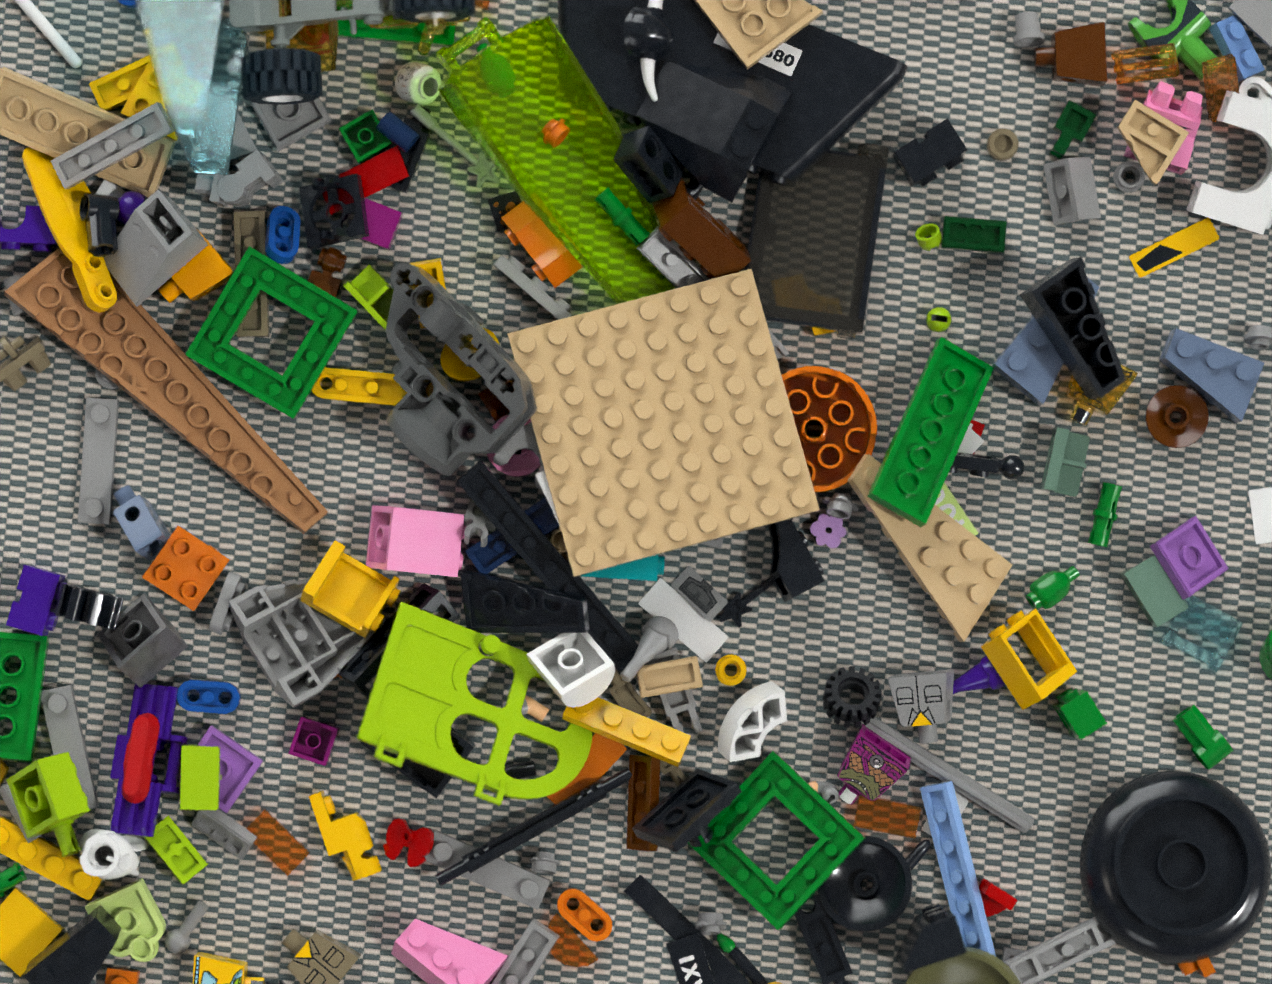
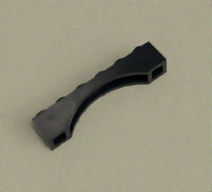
[768,518,825,602]

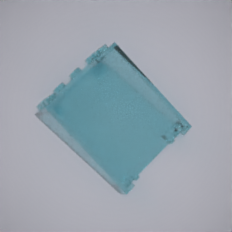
[135,0,248,175]

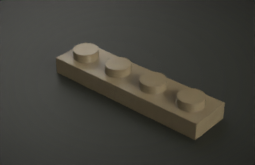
[234,211,270,338]

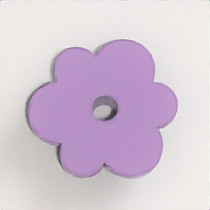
[810,513,847,548]

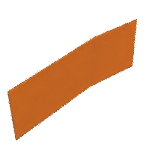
[546,733,627,804]

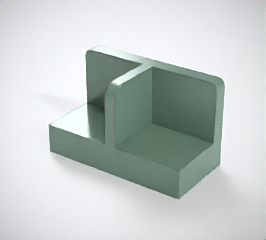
[1040,427,1090,497]
[1120,555,1188,627]

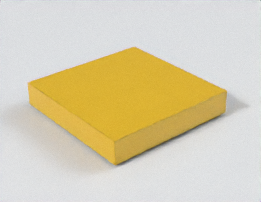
[0,887,64,977]

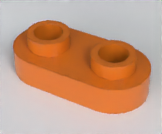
[557,888,612,941]

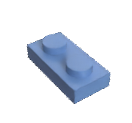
[1209,15,1265,83]

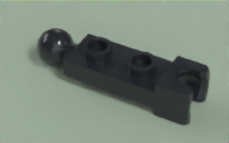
[949,452,1024,480]
[795,892,853,984]

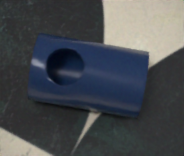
[376,111,420,153]

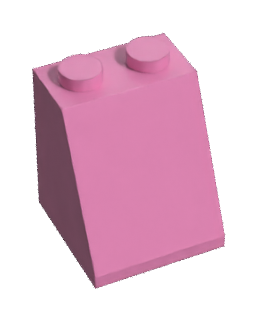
[366,505,466,577]

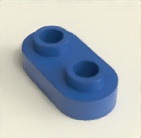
[265,206,300,264]
[177,680,241,714]

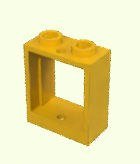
[980,609,1078,710]

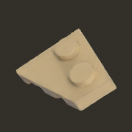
[1117,100,1189,185]

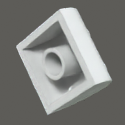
[527,632,615,707]

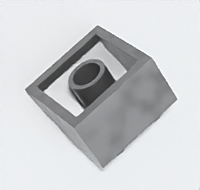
[97,593,188,688]

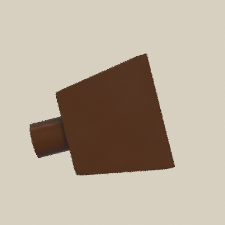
[1034,22,1107,86]

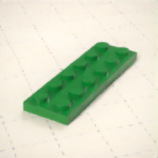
[867,337,994,527]

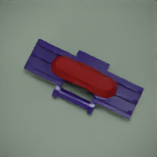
[110,684,188,837]

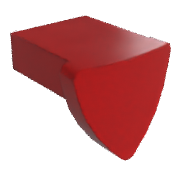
[979,878,1018,917]

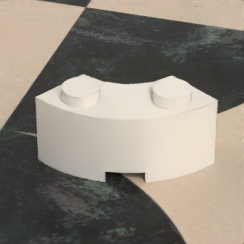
[718,681,787,762]

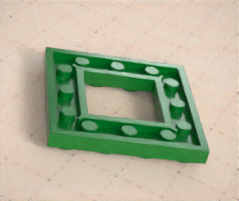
[185,246,359,419]
[688,751,865,930]

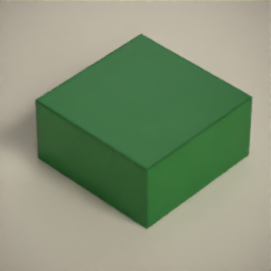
[339,109,392,164]

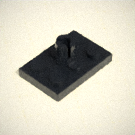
[633,769,741,853]

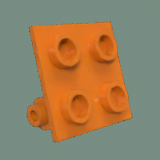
[142,525,230,611]

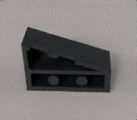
[23,905,121,984]

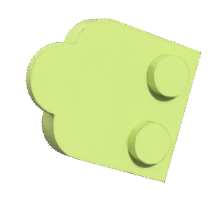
[85,878,166,962]

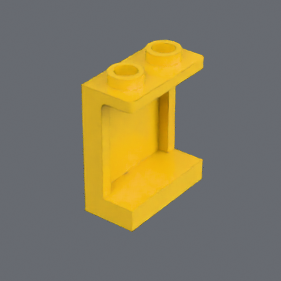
[300,540,401,639]

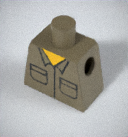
[282,928,361,984]

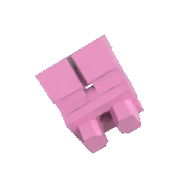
[1124,81,1203,175]

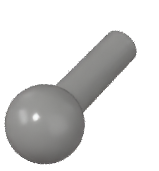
[165,901,208,954]

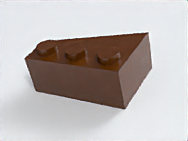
[652,178,752,279]

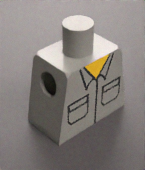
[888,669,954,744]

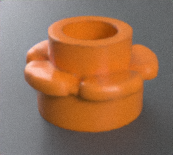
[541,119,570,148]

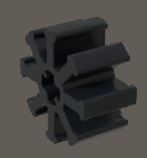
[54,584,124,629]

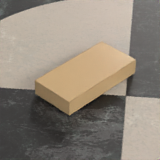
[637,656,703,698]

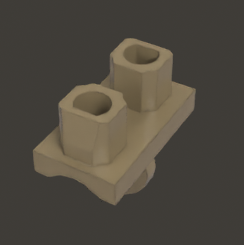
[0,336,51,391]

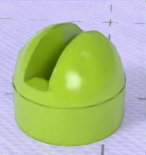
[915,224,942,251]
[926,307,952,333]

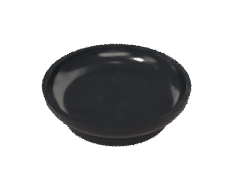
[1080,771,1271,963]

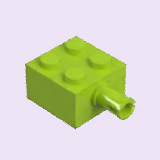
[6,752,90,857]

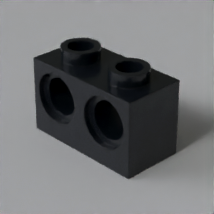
[613,126,684,203]

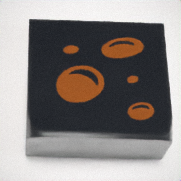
[488,191,521,232]

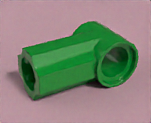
[1172,704,1233,771]

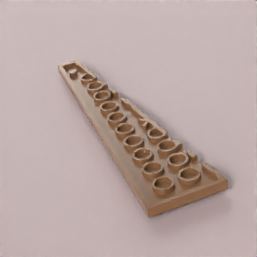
[4,247,328,534]

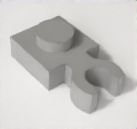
[464,498,496,547]

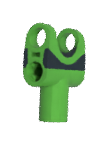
[1128,0,1221,81]

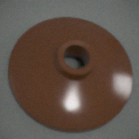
[1145,385,1209,448]

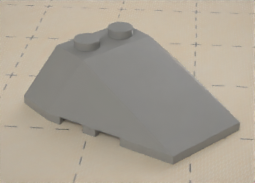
[228,578,386,708]

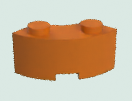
[501,195,585,288]

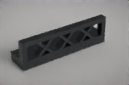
[338,583,459,701]

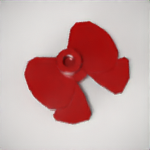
[383,818,434,867]

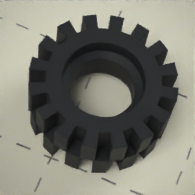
[823,666,882,728]

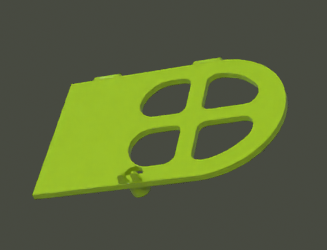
[356,602,592,806]

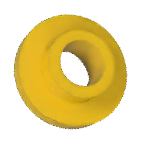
[715,654,747,686]

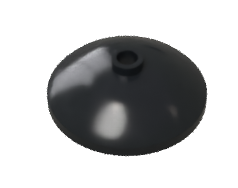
[818,836,912,932]

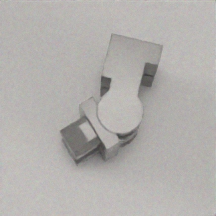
[195,149,284,208]

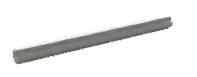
[850,703,1034,833]

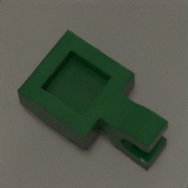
[1049,100,1096,160]

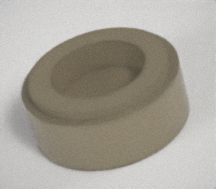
[986,129,1019,161]

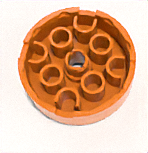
[782,366,877,493]

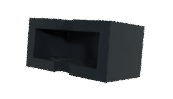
[892,118,968,187]

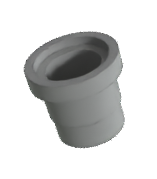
[1013,11,1045,48]

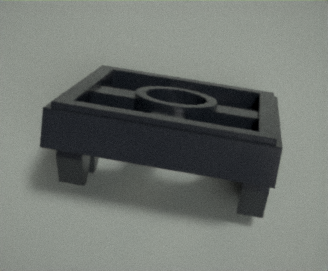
[299,174,369,249]

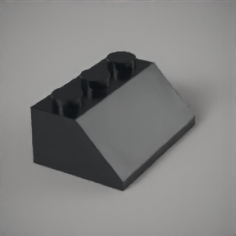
[896,903,967,973]

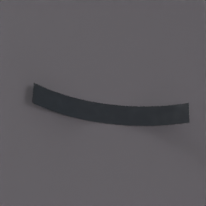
[624,874,751,984]

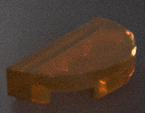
[548,912,599,967]

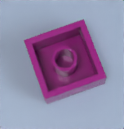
[359,198,403,251]
[288,716,340,766]

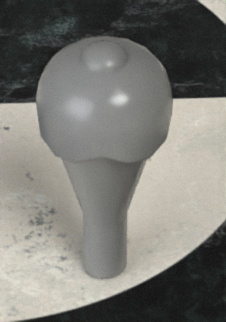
[620,616,678,682]

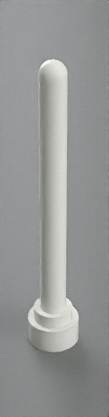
[14,0,82,68]

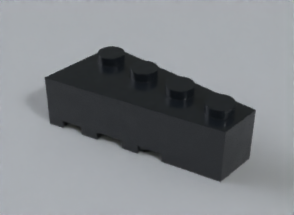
[1020,256,1126,400]

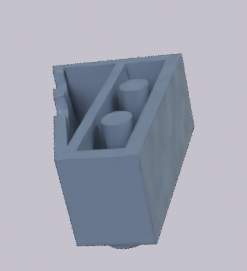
[1159,328,1264,423]

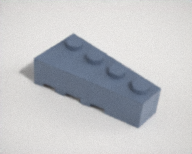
[991,277,1099,406]

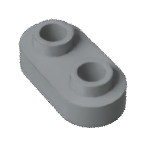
[209,572,246,635]

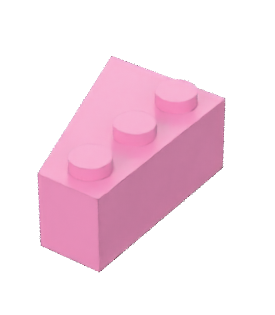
[391,919,508,984]

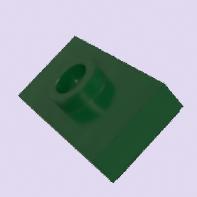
[941,216,1007,254]

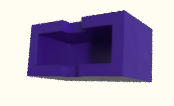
[6,565,67,636]

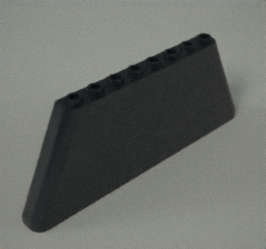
[557,0,908,186]

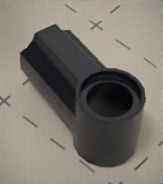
[79,193,119,257]

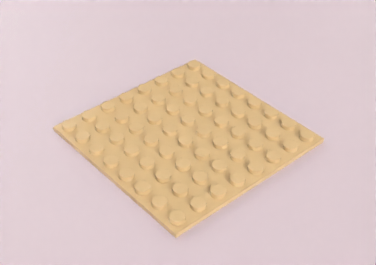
[507,269,820,577]

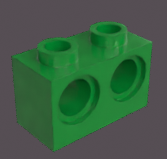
[1052,687,1107,740]

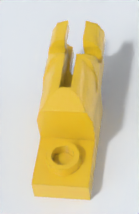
[308,790,382,881]

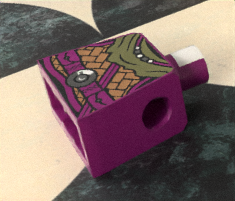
[837,724,911,805]

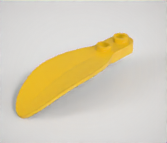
[22,147,117,313]

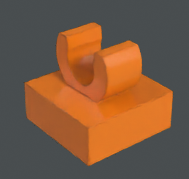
[1177,958,1216,978]

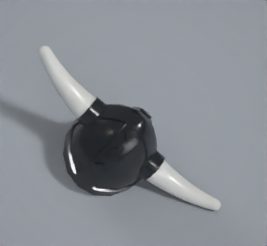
[624,0,675,102]

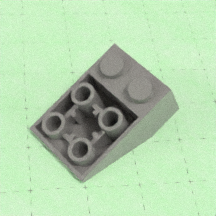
[104,189,208,307]

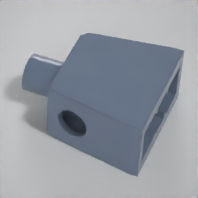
[113,485,171,561]

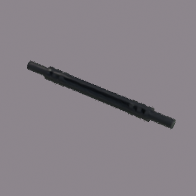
[435,767,632,886]

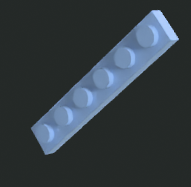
[920,781,996,956]

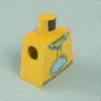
[193,952,265,984]

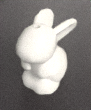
[79,829,149,879]

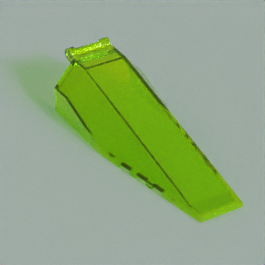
[436,16,676,304]

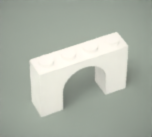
[1186,90,1272,235]

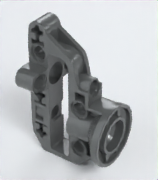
[386,263,537,476]

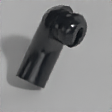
[503,761,537,798]

